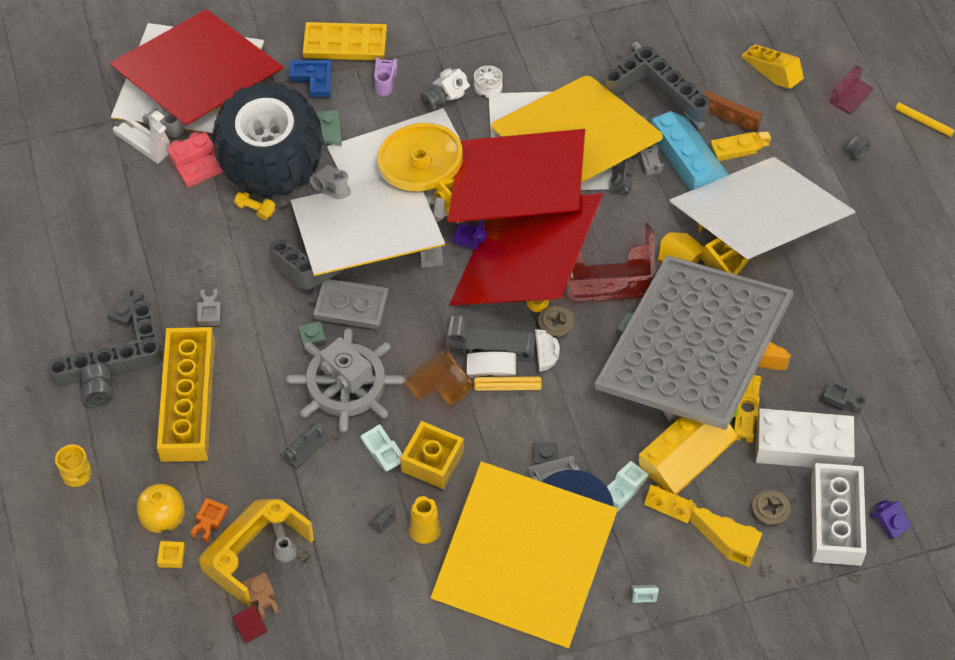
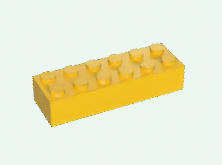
[157,327,215,462]

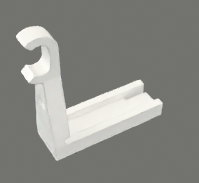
[113,111,170,163]

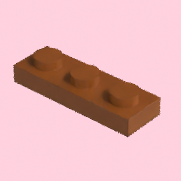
[704,90,762,133]

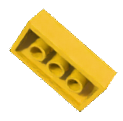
[639,416,738,495]

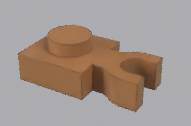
[243,573,279,619]

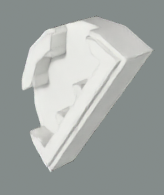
[535,329,560,372]

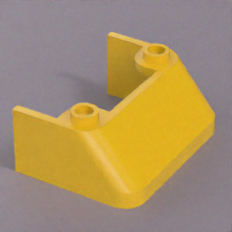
[199,499,314,608]

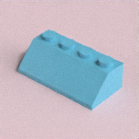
[652,111,730,192]

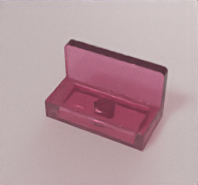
[830,65,873,115]

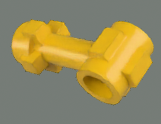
[234,192,276,220]

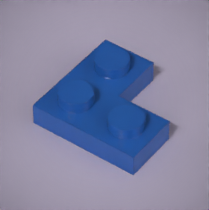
[289,60,332,97]

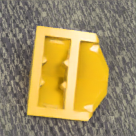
[658,232,704,264]

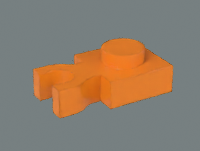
[190,498,229,543]

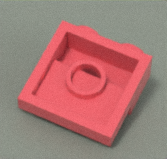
[167,132,223,188]

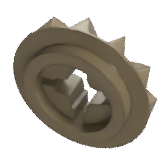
[538,306,574,338]
[752,490,791,526]

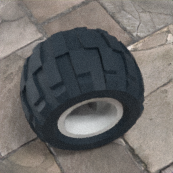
[212,82,324,197]

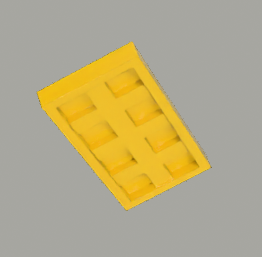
[303,22,387,60]

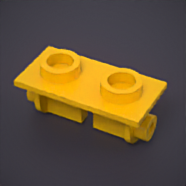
[644,485,697,524]

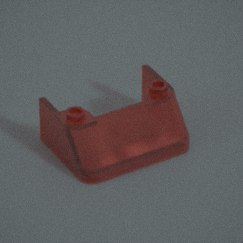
[566,223,655,302]

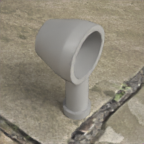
[271,521,297,563]

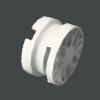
[474,66,503,98]

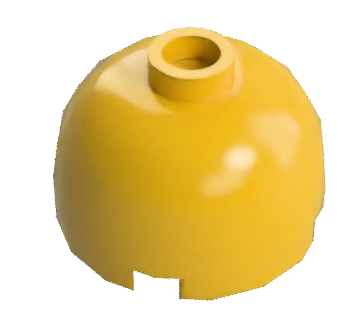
[136,484,185,533]

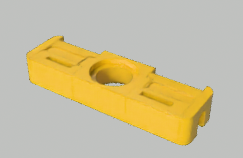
[734,375,762,442]

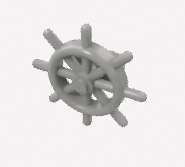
[286,329,406,432]

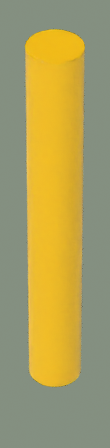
[895,102,955,137]

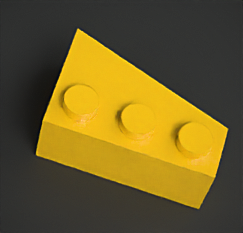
[700,238,751,275]

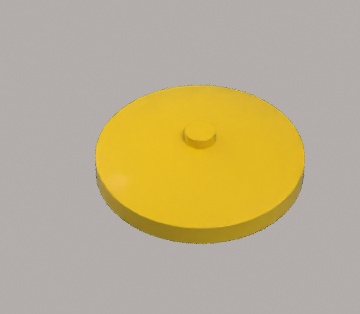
[378,123,463,191]

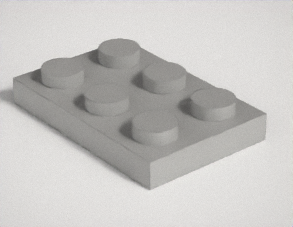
[313,279,389,330]

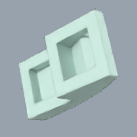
[360,424,403,473]
[607,461,649,512]

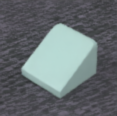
[631,585,659,603]

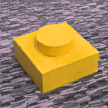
[157,541,186,568]

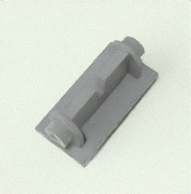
[528,455,579,482]

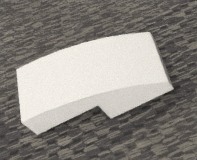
[467,352,516,378]

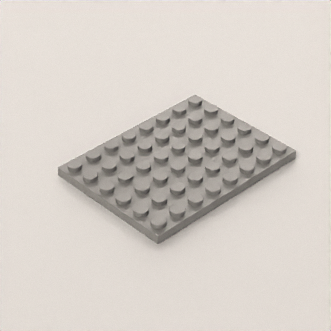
[595,255,793,430]

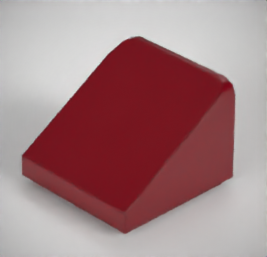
[232,606,267,644]

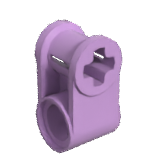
[374,57,398,96]

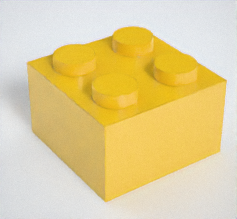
[400,421,464,490]

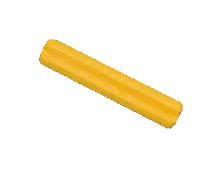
[474,376,542,391]

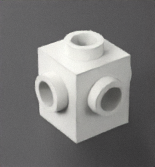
[432,68,470,100]

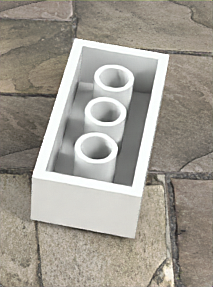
[755,408,855,468]
[811,463,866,566]

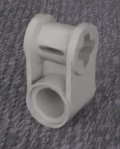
[142,102,184,138]
[310,165,351,199]

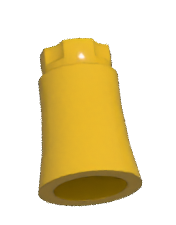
[408,496,442,544]

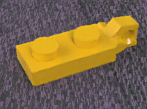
[710,132,771,161]

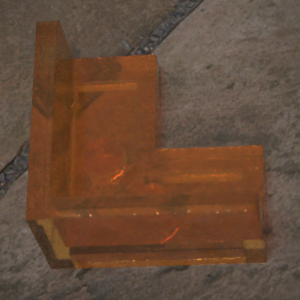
[405,349,473,406]

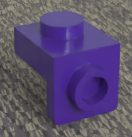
[452,221,487,250]
[869,500,912,538]

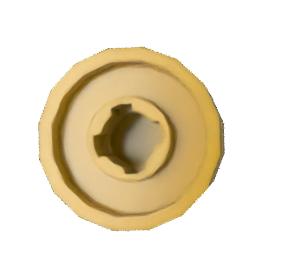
[55,444,92,487]

